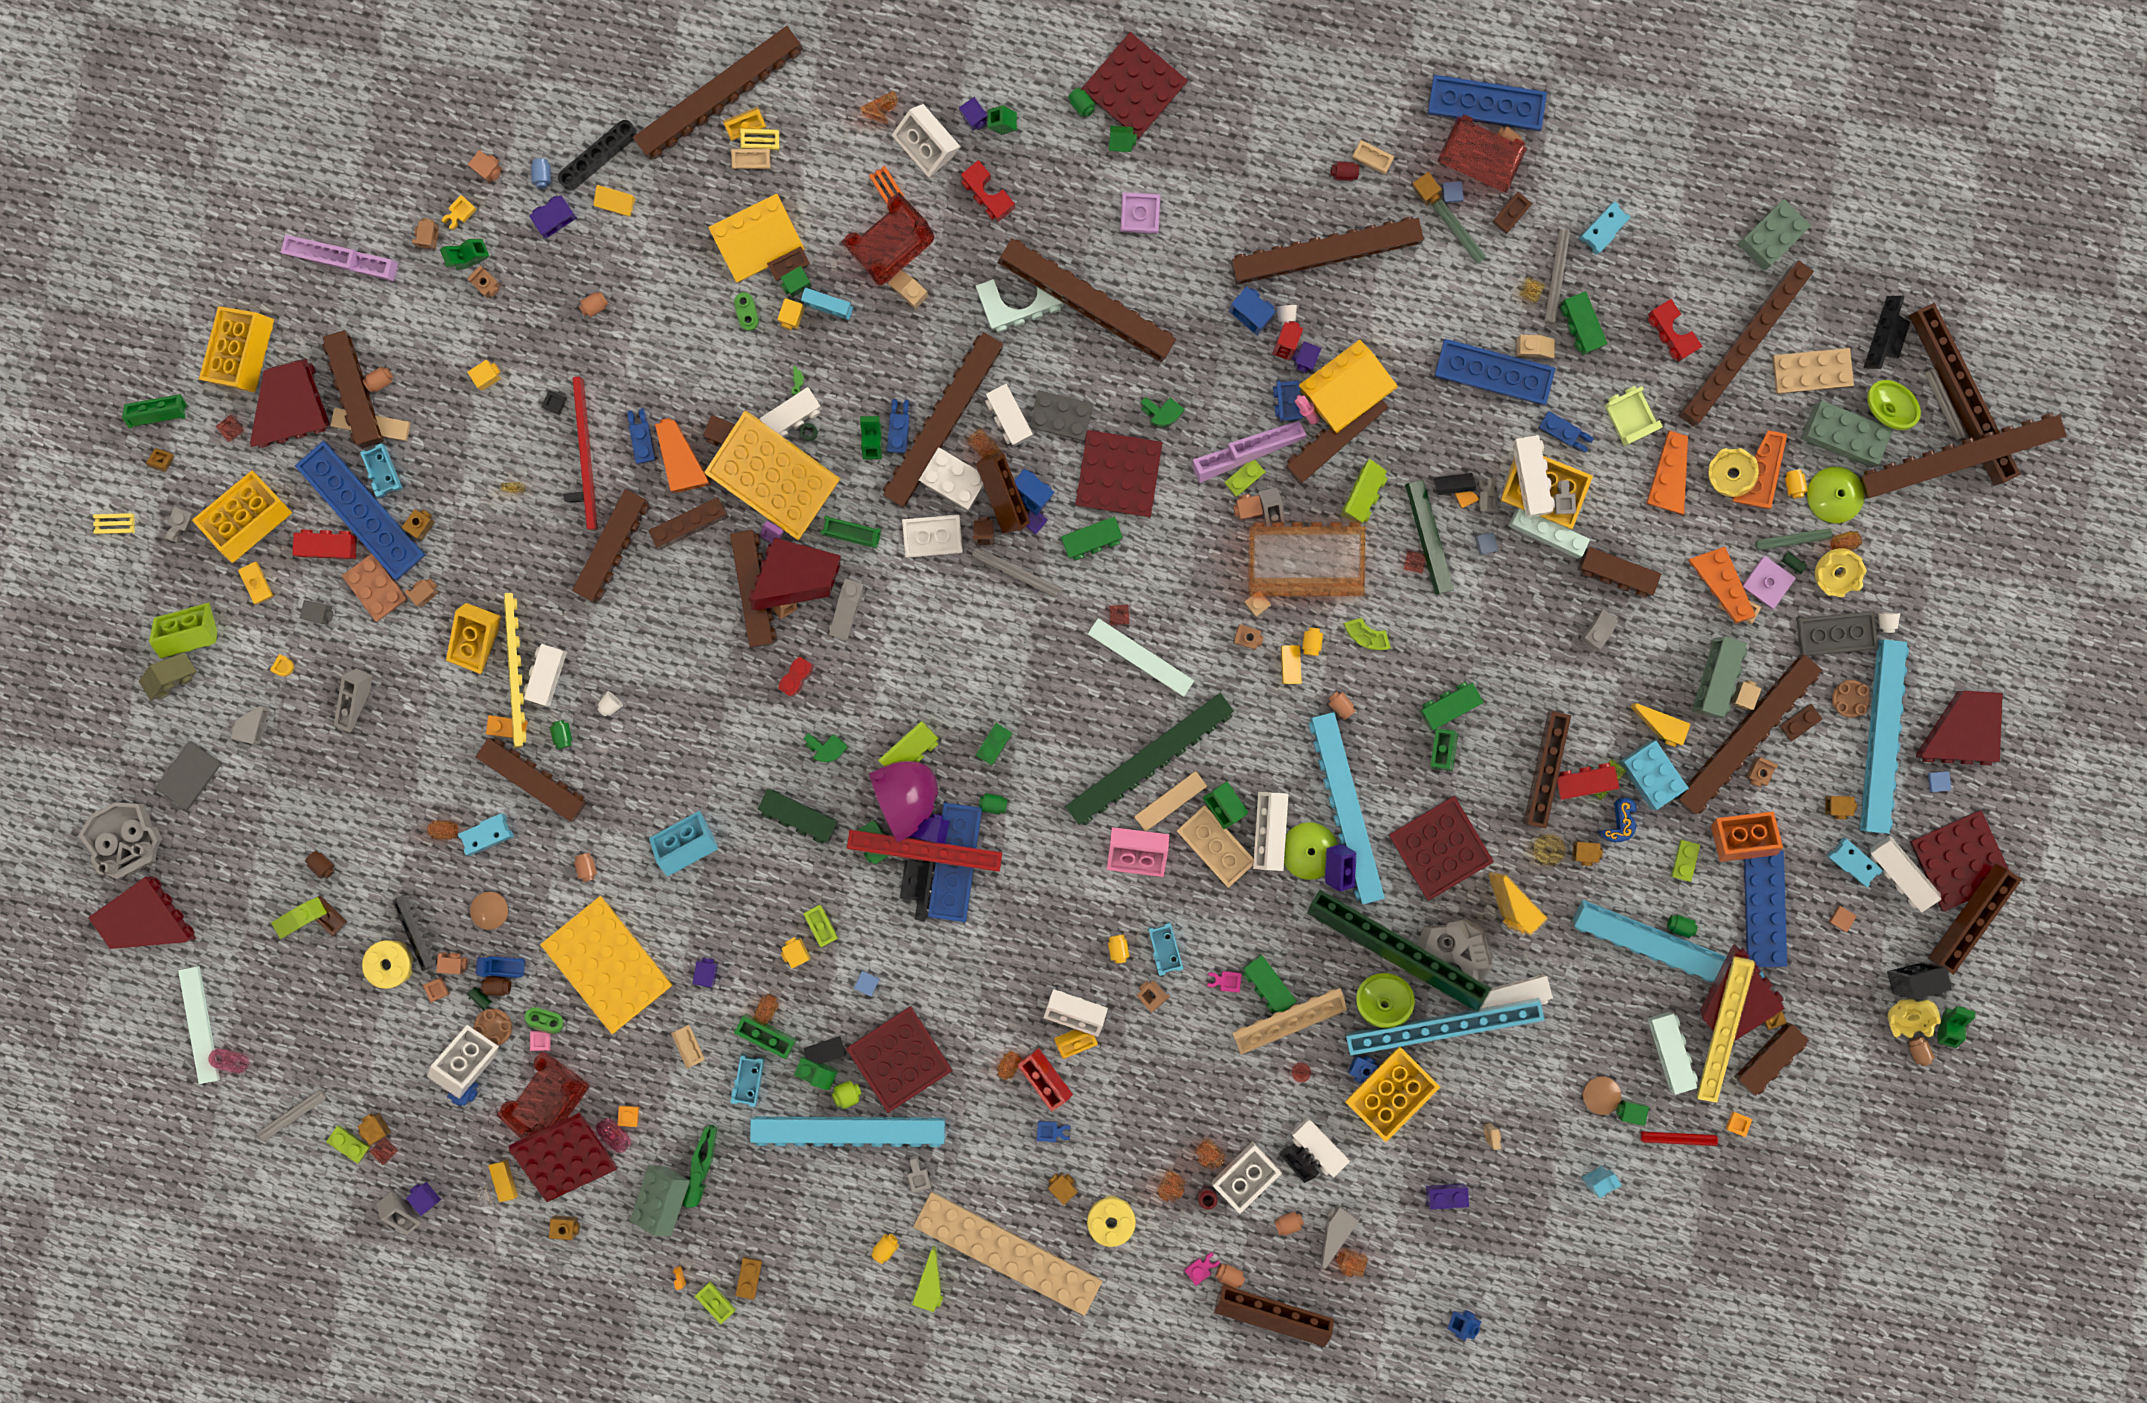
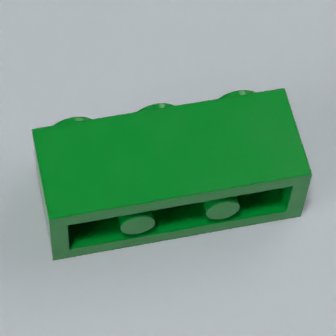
[1560,291,1608,356]
[1061,516,1123,561]
[1419,681,1484,730]
[1242,954,1297,1014]
[734,1013,797,1060]

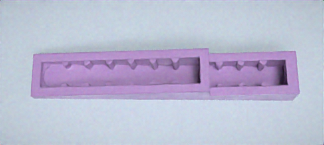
[280,235,398,282]
[1192,421,1307,483]

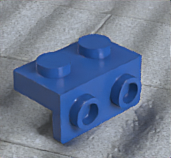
[1273,380,1303,422]

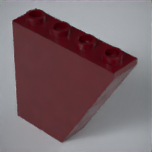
[250,358,330,449]
[748,538,841,611]
[1916,691,2003,766]
[88,876,196,949]
[1700,944,1785,1041]

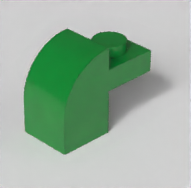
[440,239,489,270]
[1140,397,1185,428]
[860,416,882,460]
[804,733,849,762]
[1938,1006,1975,1048]
[794,1057,839,1090]

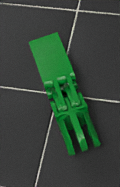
[683,1125,718,1208]

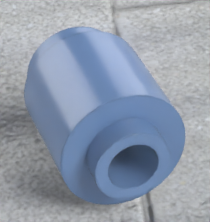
[530,158,551,189]

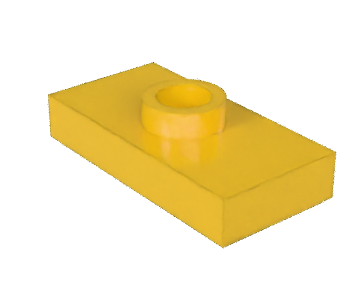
[238,562,273,605]

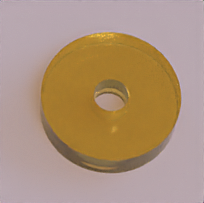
[1533,834,1565,865]

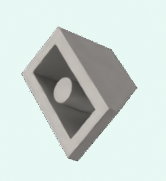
[1258,487,1286,535]
[1580,609,1618,650]
[231,706,270,744]
[376,1192,422,1235]

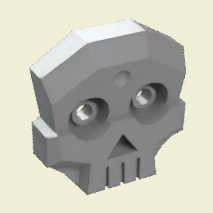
[78,802,163,879]
[1417,918,1493,993]

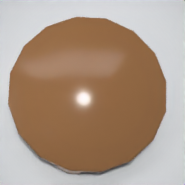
[1832,680,1870,718]
[470,892,508,930]
[473,1008,512,1046]
[1582,1076,1621,1115]

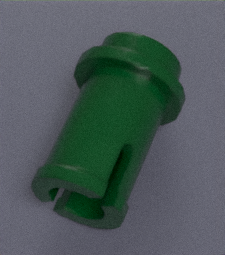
[1781,551,1808,574]
[467,986,492,1011]

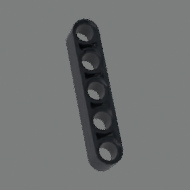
[558,120,637,191]

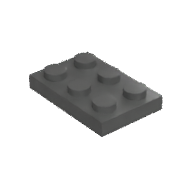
[1029,390,1094,441]

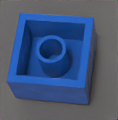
[1229,286,1276,336]

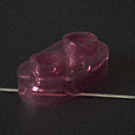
[208,1048,249,1073]
[596,1118,631,1153]

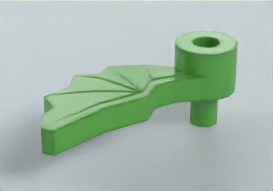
[791,366,804,396]

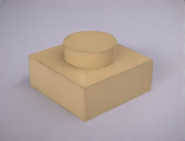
[1244,590,1271,617]

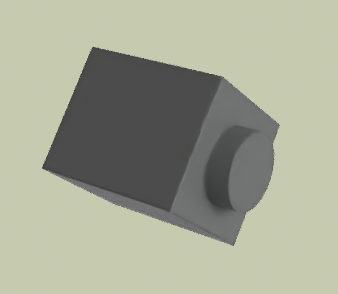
[299,600,333,625]

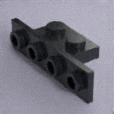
[1863,296,1911,369]
[900,860,934,922]

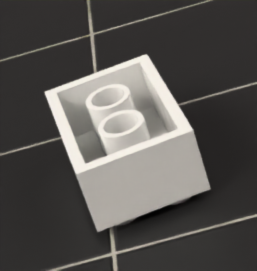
[919,447,984,512]
[427,1025,499,1099]
[1211,1141,1282,1214]

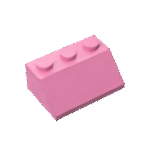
[1107,827,1169,877]

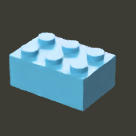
[1619,740,1689,810]

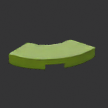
[1343,618,1391,650]

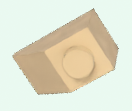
[888,270,928,310]
[1516,335,1555,359]

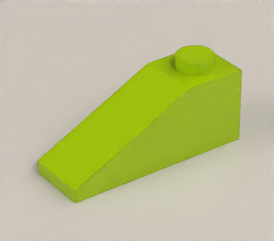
[271,897,327,939]
[912,1246,943,1313]

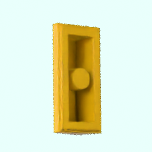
[723,107,766,141]
[593,185,636,217]
[1281,645,1302,684]
[1054,1029,1098,1059]
[488,1159,518,1202]

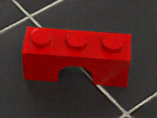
[961,160,1015,222]
[1647,299,1703,362]

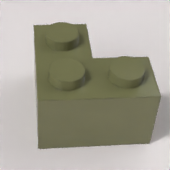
[139,652,197,701]

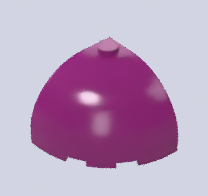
[869,761,938,842]

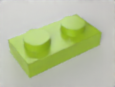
[1224,460,1265,497]
[1671,840,1700,882]
[803,904,838,947]
[326,1125,370,1164]
[695,1281,736,1324]

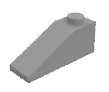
[829,579,865,641]
[334,668,373,733]
[1320,1204,1359,1269]

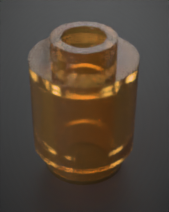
[1830,531,1862,550]
[427,820,458,840]
[754,994,779,1024]
[996,1050,1022,1080]

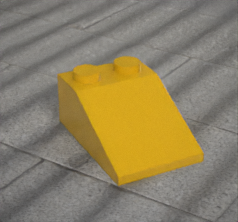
[446,603,501,674]

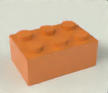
[1711,811,1783,862]

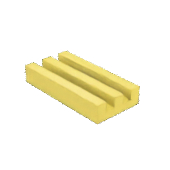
[740,129,779,150]
[93,513,135,534]

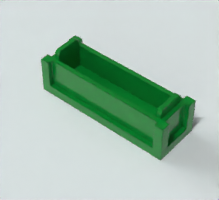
[122,394,187,428]
[820,515,882,549]

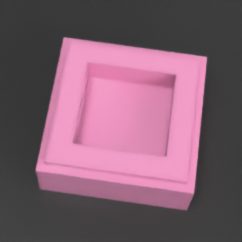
[530,1031,551,1051]

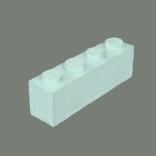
[1508,508,1590,559]
[1647,1012,1698,1095]

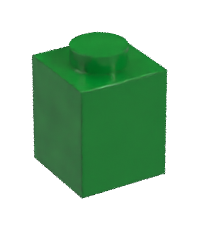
[988,105,1017,135]
[1109,126,1137,152]
[781,266,812,297]
[1616,1100,1649,1126]

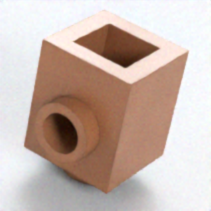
[467,150,502,183]
[1233,494,1263,521]

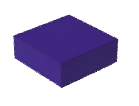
[1026,511,1048,535]

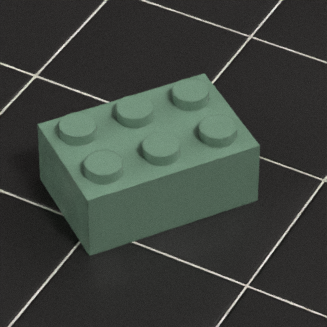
[1738,199,1812,271]
[630,1165,690,1236]

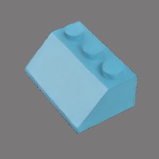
[649,810,718,877]

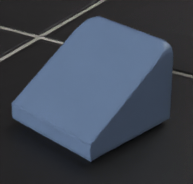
[1475,532,1498,556]

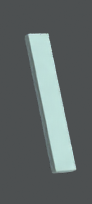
[1088,618,1194,697]
[178,966,220,1084]

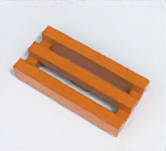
[869,165,905,209]

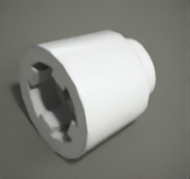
[1276,305,1297,326]
[1878,612,1900,633]
[598,691,623,716]

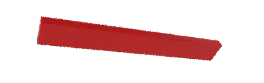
[572,376,598,531]
[846,830,1003,872]

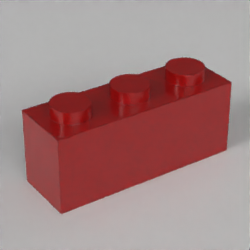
[1272,321,1303,361]
[292,529,357,559]
[1557,762,1620,800]
[1017,1048,1073,1112]

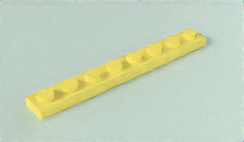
[504,593,526,748]
[1697,957,1755,1103]

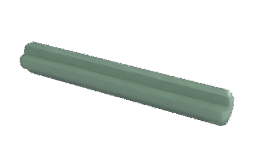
[1433,199,1486,263]
[1755,529,1832,550]

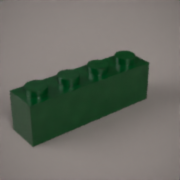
[758,789,839,844]

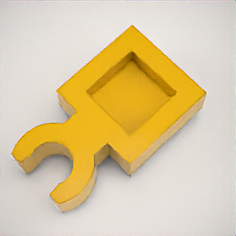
[441,195,477,231]

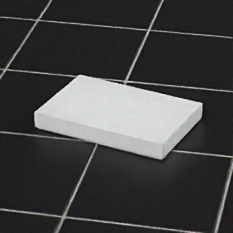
[902,514,963,558]

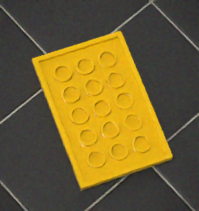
[704,411,841,540]
[540,896,673,1034]

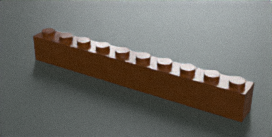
[633,26,803,160]
[1231,216,1424,285]
[997,238,1176,362]
[1678,260,1814,427]
[1909,302,2021,486]
[882,332,1004,509]
[1860,412,2067,499]
[1674,655,1822,814]

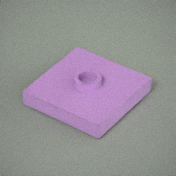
[1120,192,1161,234]
[1742,556,1796,609]

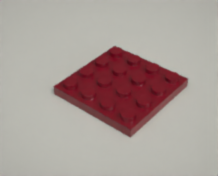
[1081,32,1188,139]
[1075,430,1163,518]
[1388,796,1494,901]
[1910,810,2009,912]
[846,1006,953,1113]
[509,1112,617,1202]

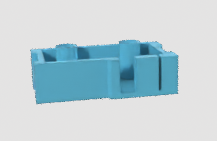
[1579,201,1631,255]
[801,288,853,320]
[360,443,403,498]
[458,813,514,856]
[1826,837,1883,887]
[1148,922,1184,976]
[730,1054,765,1107]
[1582,1166,1622,1198]

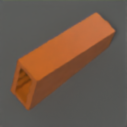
[655,418,711,493]

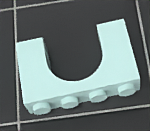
[976,279,1064,333]

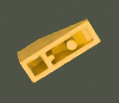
[1631,703,1691,748]

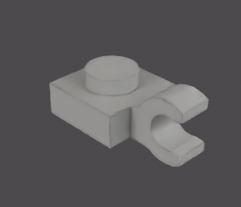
[1479,478,1498,513]
[1554,480,1576,515]
[165,507,194,542]
[907,1155,931,1193]

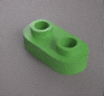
[734,292,759,331]
[525,1007,563,1034]

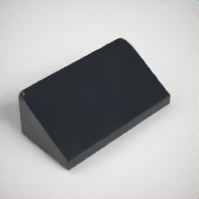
[804,1036,846,1064]

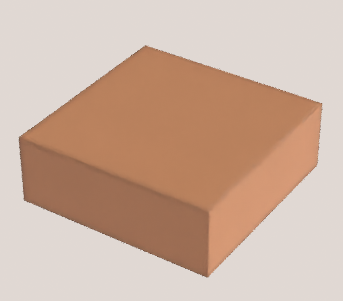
[1829,906,1857,932]
[423,977,449,1003]

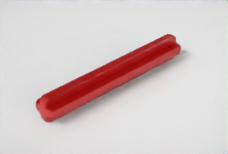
[1640,1131,1718,1146]

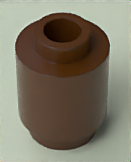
[305,850,335,879]
[481,976,512,996]

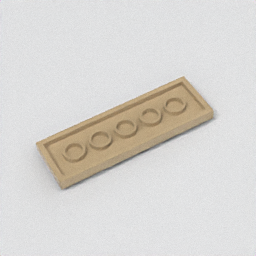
[1233,988,1347,1055]

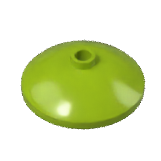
[1867,380,1921,430]
[1807,466,1865,524]
[1284,822,1338,880]
[1356,973,1415,1028]

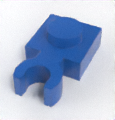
[1037,1121,1071,1142]

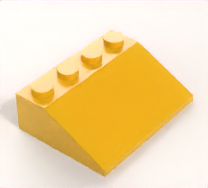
[708,194,805,283]
[199,306,274,393]
[1299,339,1398,433]
[1500,456,1593,529]
[192,470,292,563]
[1488,872,1547,935]
[1345,1047,1440,1142]

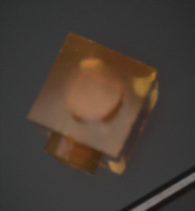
[1195,1137,1225,1169]
[1157,1169,1186,1202]
[1336,1248,1368,1277]

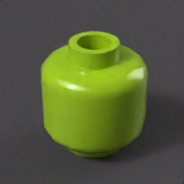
[831,1080,862,1109]

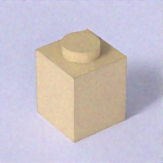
[1730,680,1761,711]

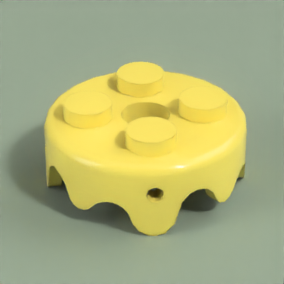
[1709,448,1759,497]
[1814,548,1867,597]
[362,940,413,989]
[1887,999,1941,1038]
[1087,1195,1136,1247]

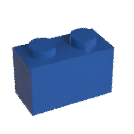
[1014,469,1055,515]

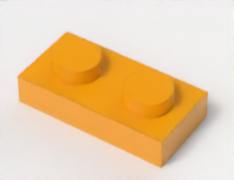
[486,715,528,738]

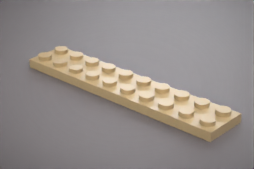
[913,1191,1102,1316]

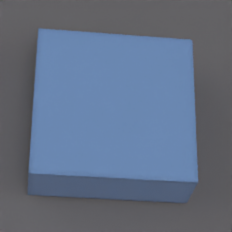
[1442,181,1464,203]
[1928,771,1951,792]
[854,971,880,996]

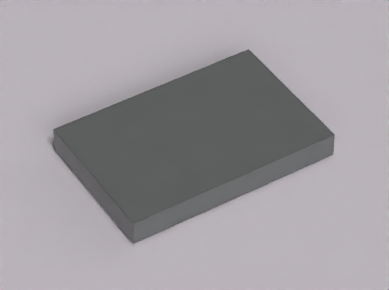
[155,741,222,810]

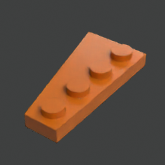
[1732,430,1787,509]
[1646,431,1688,515]
[1688,547,1755,624]

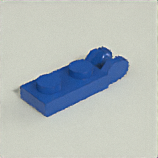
[887,399,910,454]
[627,408,656,464]
[1538,411,1594,453]

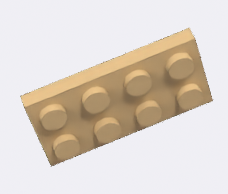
[1772,348,1854,394]
[1176,805,1254,888]

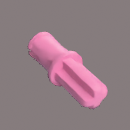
[1295,395,1320,425]

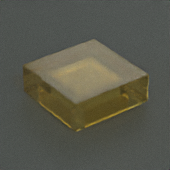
[501,482,525,493]

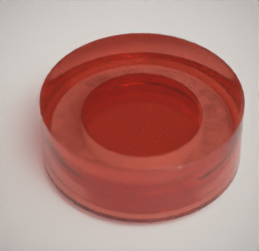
[1291,1062,1311,1082]

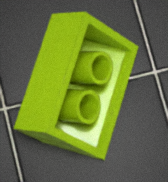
[1340,459,1388,525]
[149,602,217,659]
[878,721,939,767]

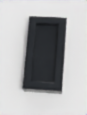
[1434,473,1476,495]

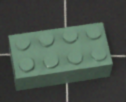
[1801,400,1893,468]
[1692,636,1747,718]

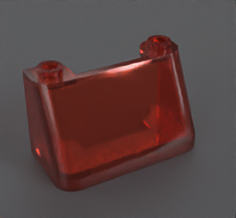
[1437,114,1527,193]
[841,192,935,285]
[496,1052,589,1139]

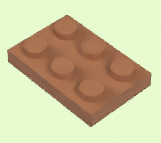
[342,554,408,622]

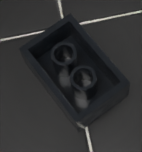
[1887,962,1953,1002]

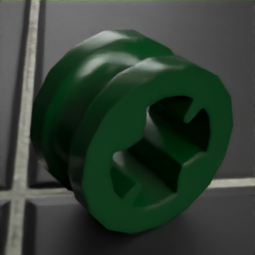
[800,423,818,441]

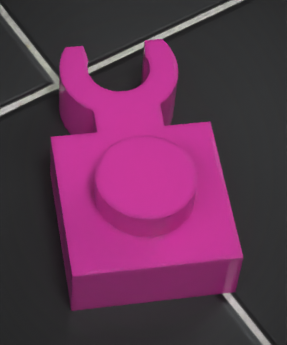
[1207,971,1242,993]
[1184,1252,1220,1286]

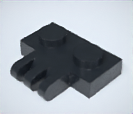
[1279,1144,1320,1183]

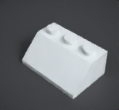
[892,104,960,177]

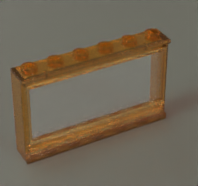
[1248,522,1366,596]

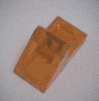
[860,91,899,124]
[966,427,1006,458]

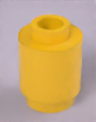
[1785,469,1808,499]
[1302,628,1323,656]
[1108,935,1130,964]
[871,1234,899,1264]

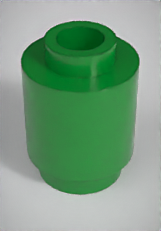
[1068,88,1095,117]
[549,720,573,749]
[979,793,1008,815]
[1667,914,1698,938]

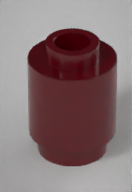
[1330,161,1359,182]
[1197,1186,1218,1210]

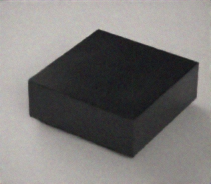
[541,390,567,416]
[563,492,584,503]

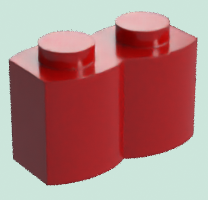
[778,657,814,697]

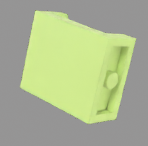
[1604,386,1663,446]

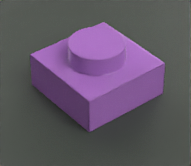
[760,520,783,544]

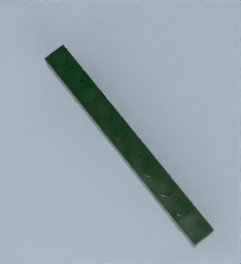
[1065,693,1234,825]
[1307,890,1492,1012]

